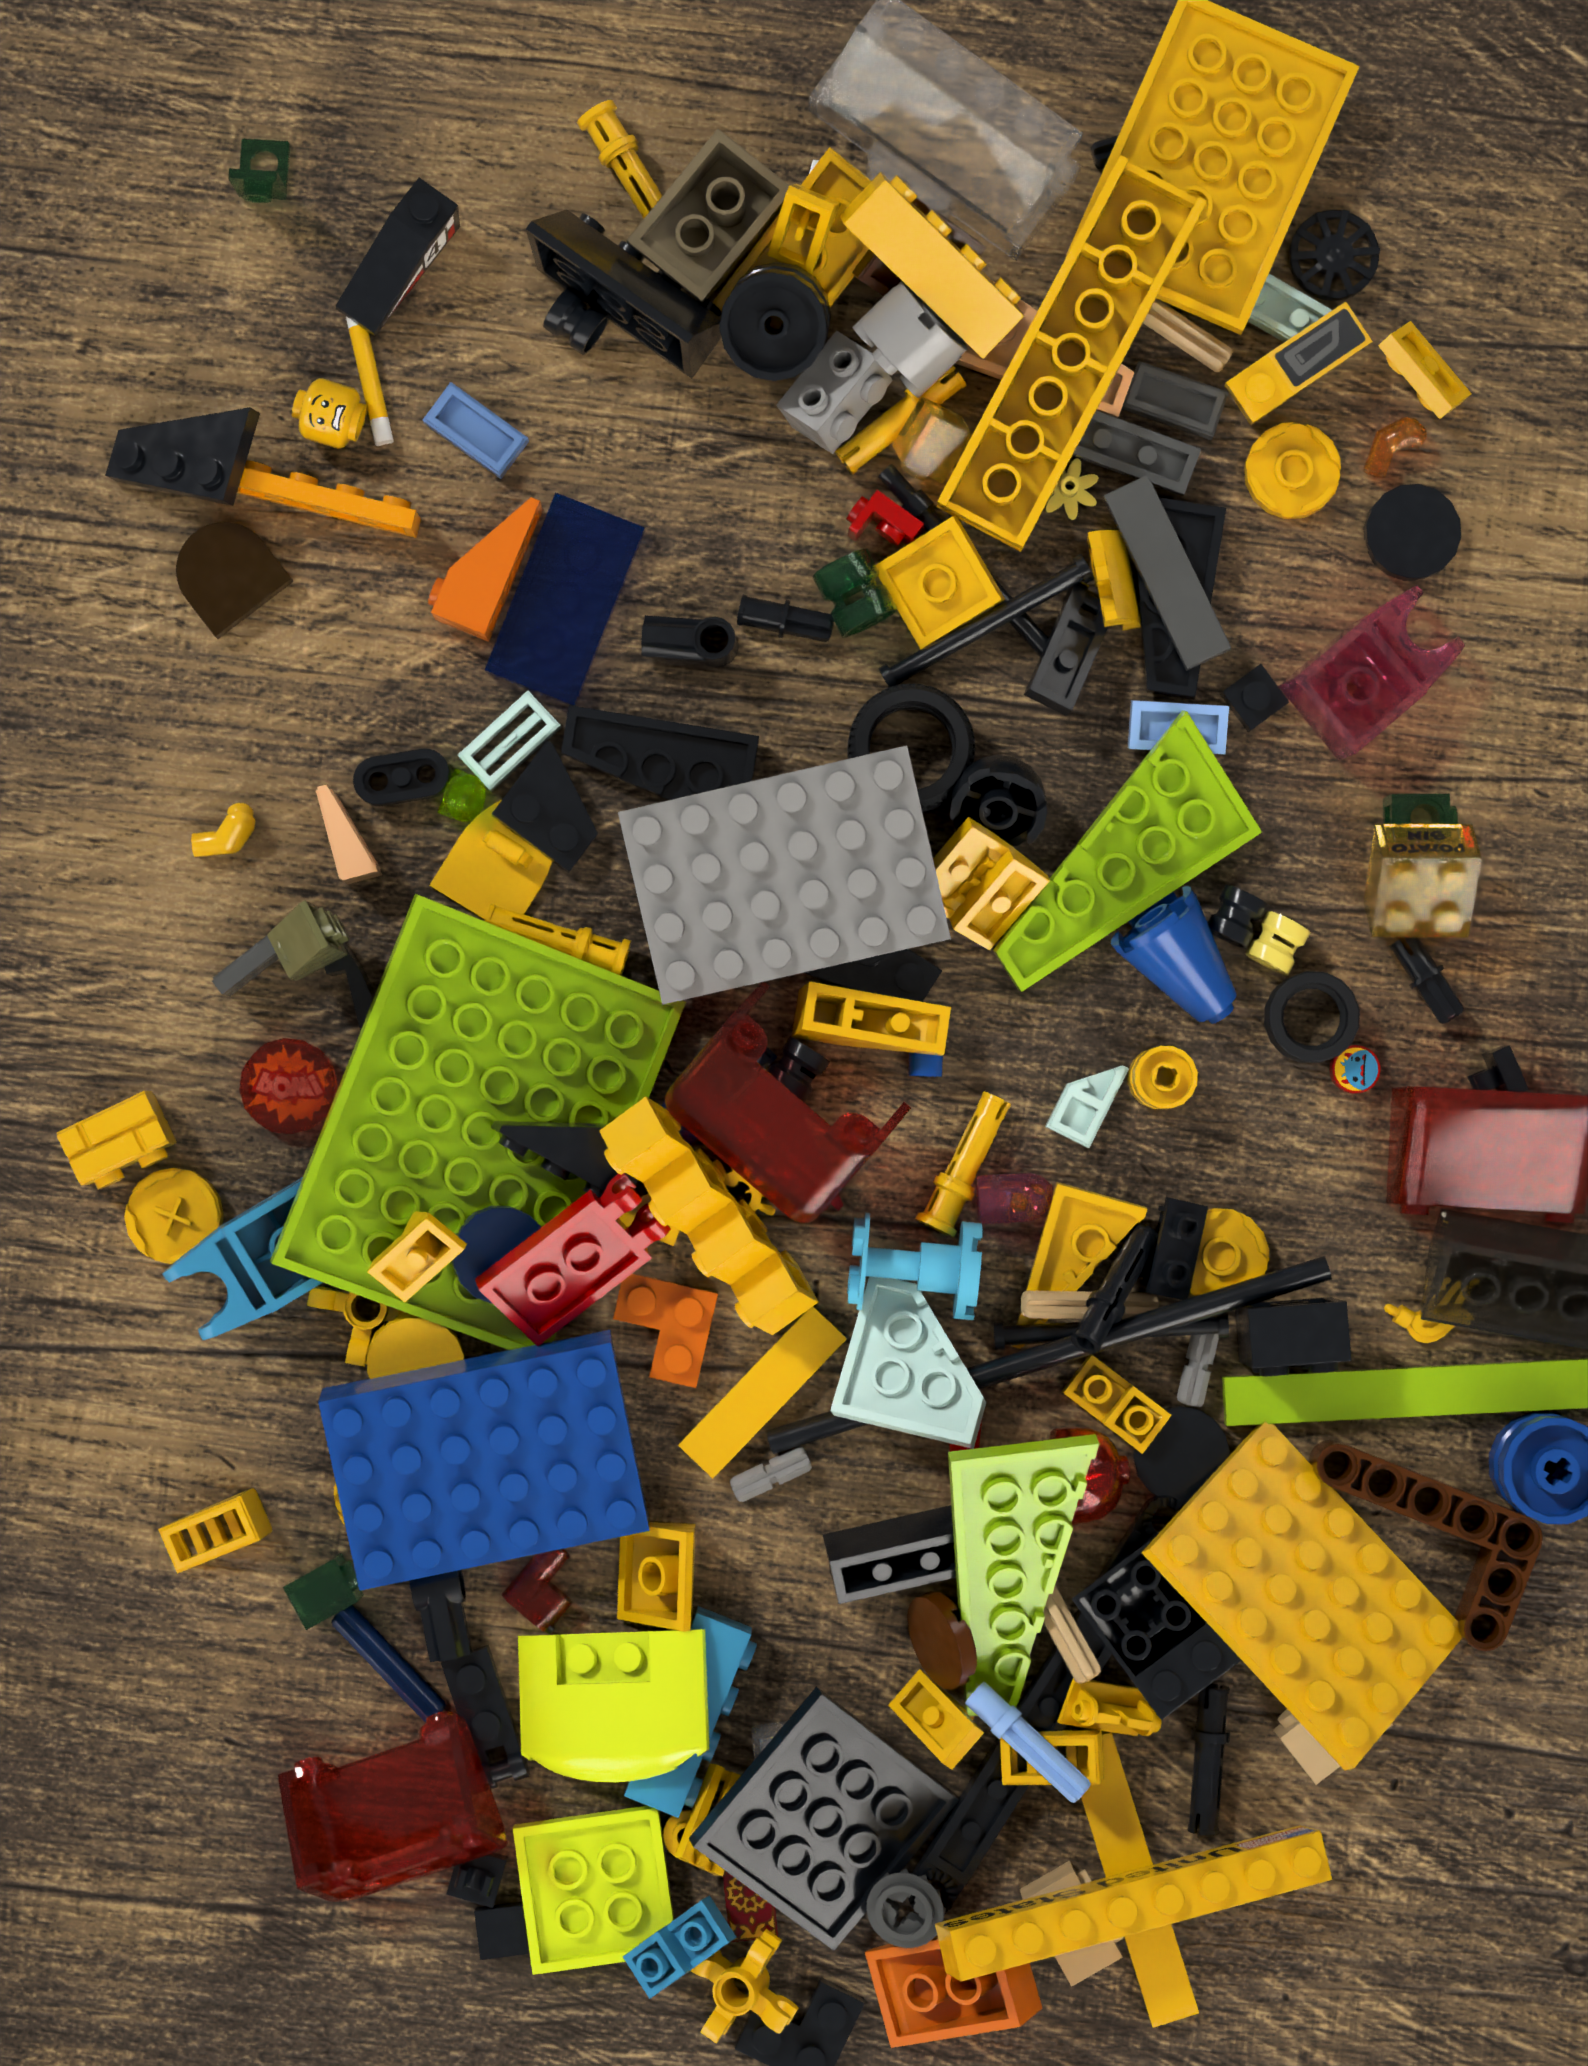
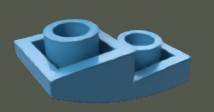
[623,1895,737,1999]

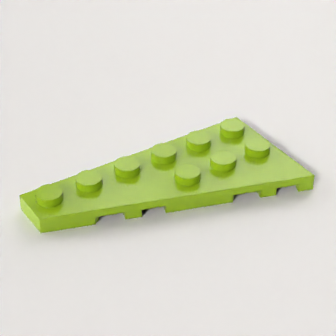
[993,710,1262,992]

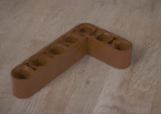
[1309,1440,1543,1651]

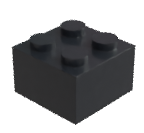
[1235,1297,1352,1376]

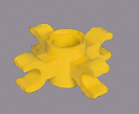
[307,1286,406,1367]
[691,1929,799,2044]

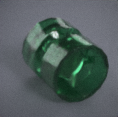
[812,549,897,638]

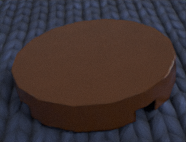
[907,1591,977,1690]

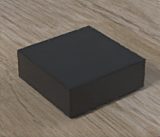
[474,1901,529,1960]

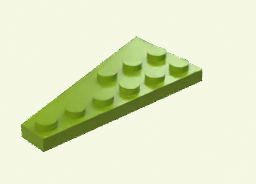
[948,1434,1100,1716]

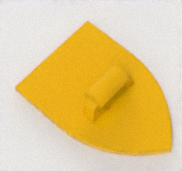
[429,800,553,920]

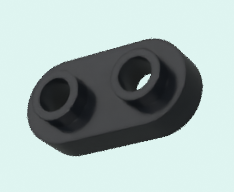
[353,749,451,806]

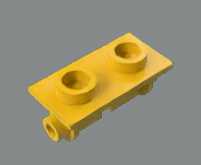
[1057,1678,1162,1736]

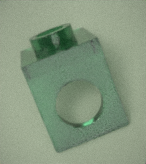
[228,138,290,203]

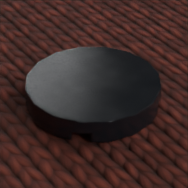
[1363,484,1461,581]
[1132,1406,1230,1504]

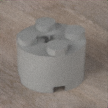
[853,281,968,398]

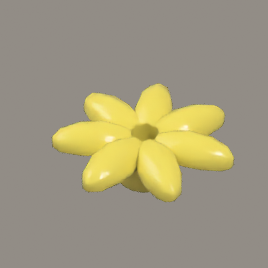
[1046,458,1099,520]

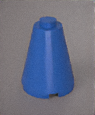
[1111,886,1237,1024]

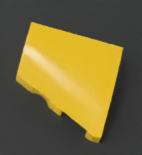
[1087,530,1141,631]

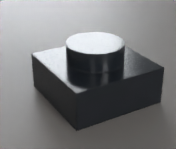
[1220,664,1289,733]

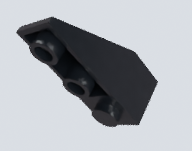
[491,1121,638,1198]

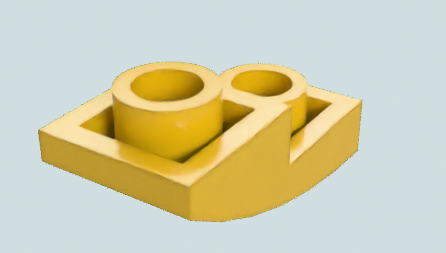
[1062,1355,1172,1454]

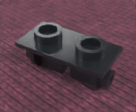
[1142,1197,1208,1300]

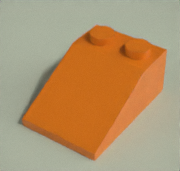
[865,1935,1042,2048]

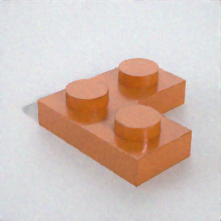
[613,1273,718,1388]

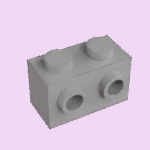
[776,330,893,454]

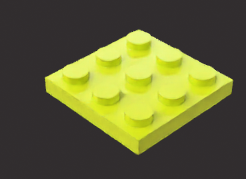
[513,1806,674,1975]

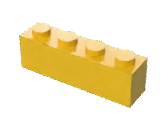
[840,172,1024,359]

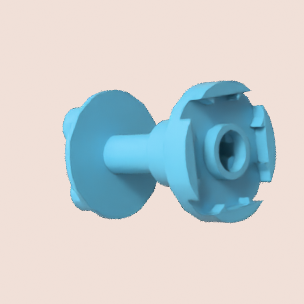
[847,1212,983,1320]

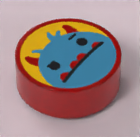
[1329,1045,1380,1094]

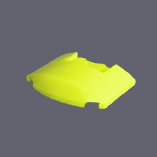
[518,1629,710,1782]

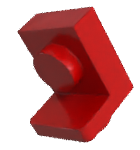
[846,490,924,546]

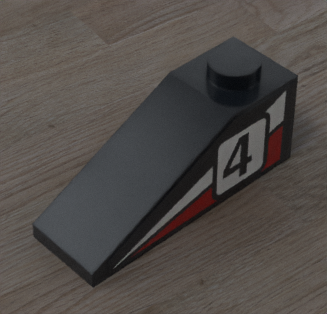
[336,177,460,337]

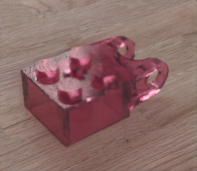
[1278,585,1465,760]

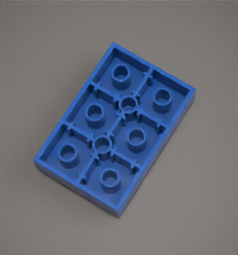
[318,1330,650,1591]

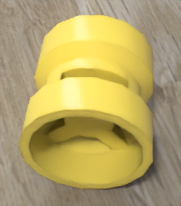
[1245,911,1311,976]

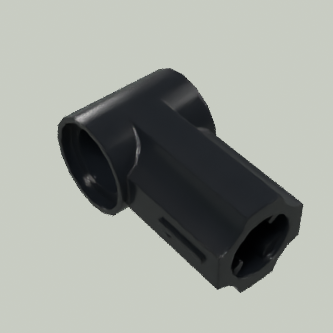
[641,615,739,667]
[409,1570,472,1662]

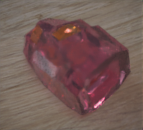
[976,1173,1053,1224]

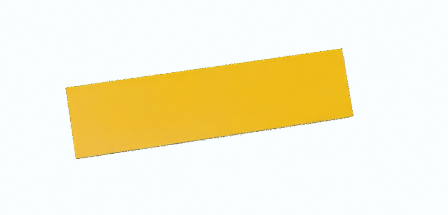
[678,1306,847,1479]

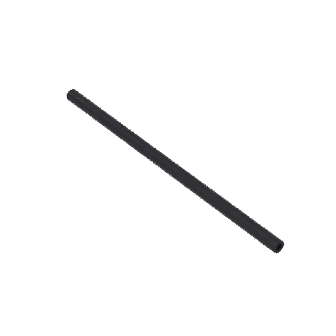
[766,1256,1332,1454]

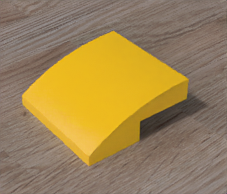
[933,817,1050,951]

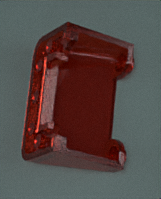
[1386,1086,1588,1223]
[278,1711,508,1902]

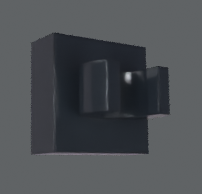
[1467,1045,1529,1098]
[446,1843,508,1908]

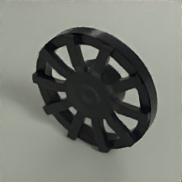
[1288,210,1380,301]

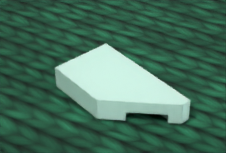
[1045,1065,1129,1148]

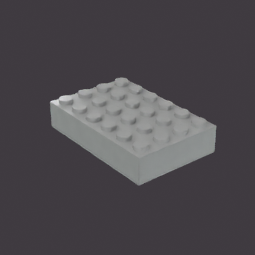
[618,745,951,1005]

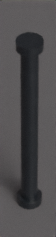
[878,554,1095,687]
[993,1312,1229,1351]

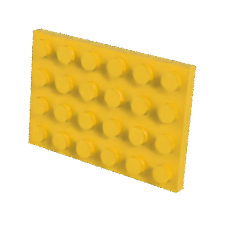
[1065,0,1360,335]
[1141,1421,1462,1771]

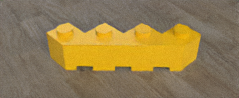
[599,1096,819,1335]

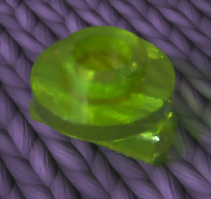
[437,768,486,822]

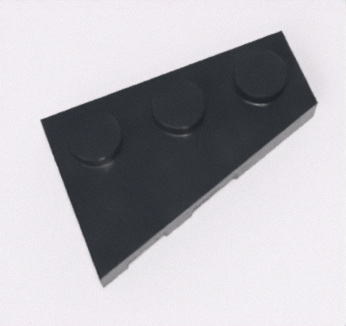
[105,407,260,506]

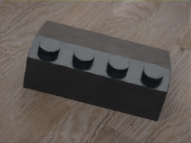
[526,210,722,379]

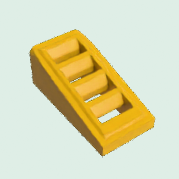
[158,1488,272,1574]
[1000,1729,1104,1785]

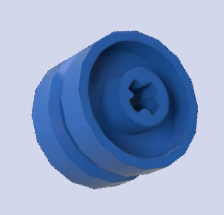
[1489,1412,1588,1524]

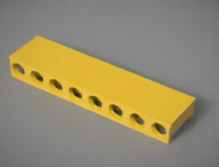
[936,155,1207,552]

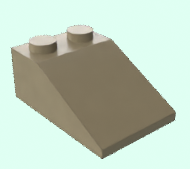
[626,129,789,303]

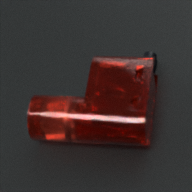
[502,1549,573,1635]

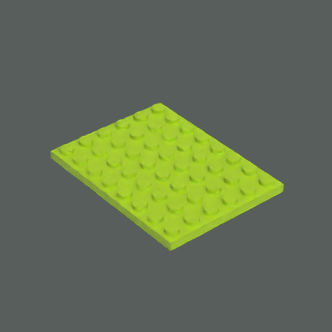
[270,894,686,1350]

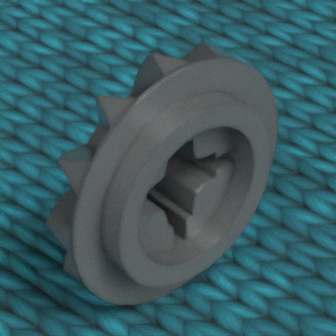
[867,1869,946,1948]

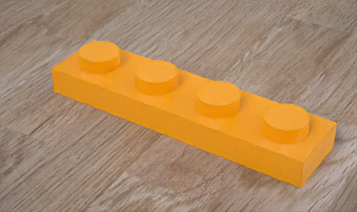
[237,460,421,538]

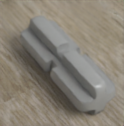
[1177,1334,1219,1407]
[730,1446,812,1502]

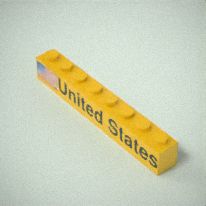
[935,1825,1332,1981]

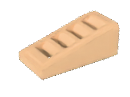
[316,784,382,884]

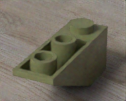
[267,900,350,981]

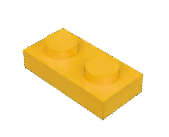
[1378,321,1472,419]

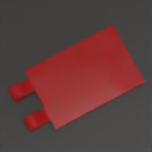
[475,1173,671,1347]

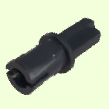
[737,594,834,642]
[1389,931,1464,1024]

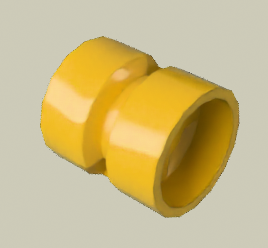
[1128,1046,1198,1109]

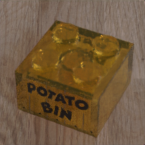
[1363,824,1482,938]

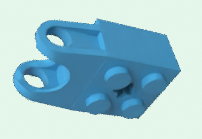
[162,1177,323,1340]

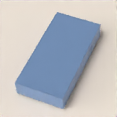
[423,382,529,479]

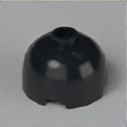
[950,754,1047,847]

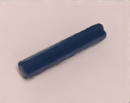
[331,1604,446,1723]

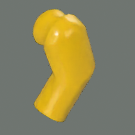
[191,803,256,857]

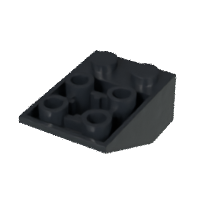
[1072,1540,1240,1720]

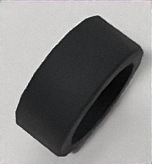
[1264,971,1360,1063]

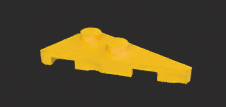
[1011,1182,1148,1349]

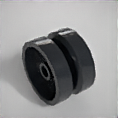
[719,262,831,381]

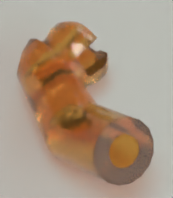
[1363,417,1427,478]

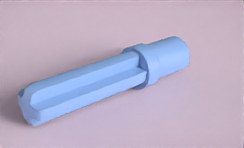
[965,1681,1091,1803]

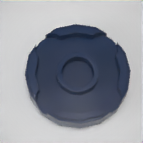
[451,1206,541,1304]

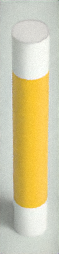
[346,317,394,446]

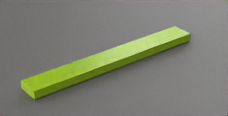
[1222,1358,1588,1426]

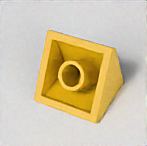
[617,1522,696,1632]

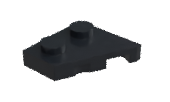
[491,740,598,873]

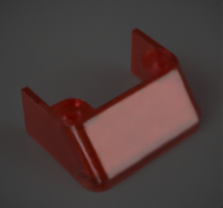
[665,981,911,1223]

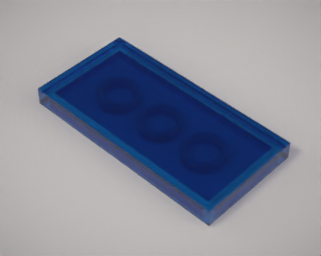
[485,492,645,706]

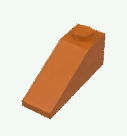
[428,497,543,642]

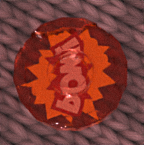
[239,1038,338,1134]

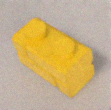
[57,1090,176,1190]

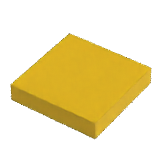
[873,516,1005,649]

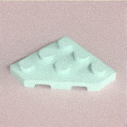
[830,1277,986,1449]

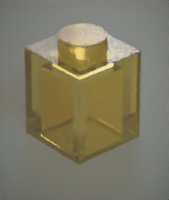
[892,396,972,483]

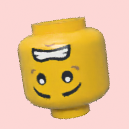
[292,378,367,449]

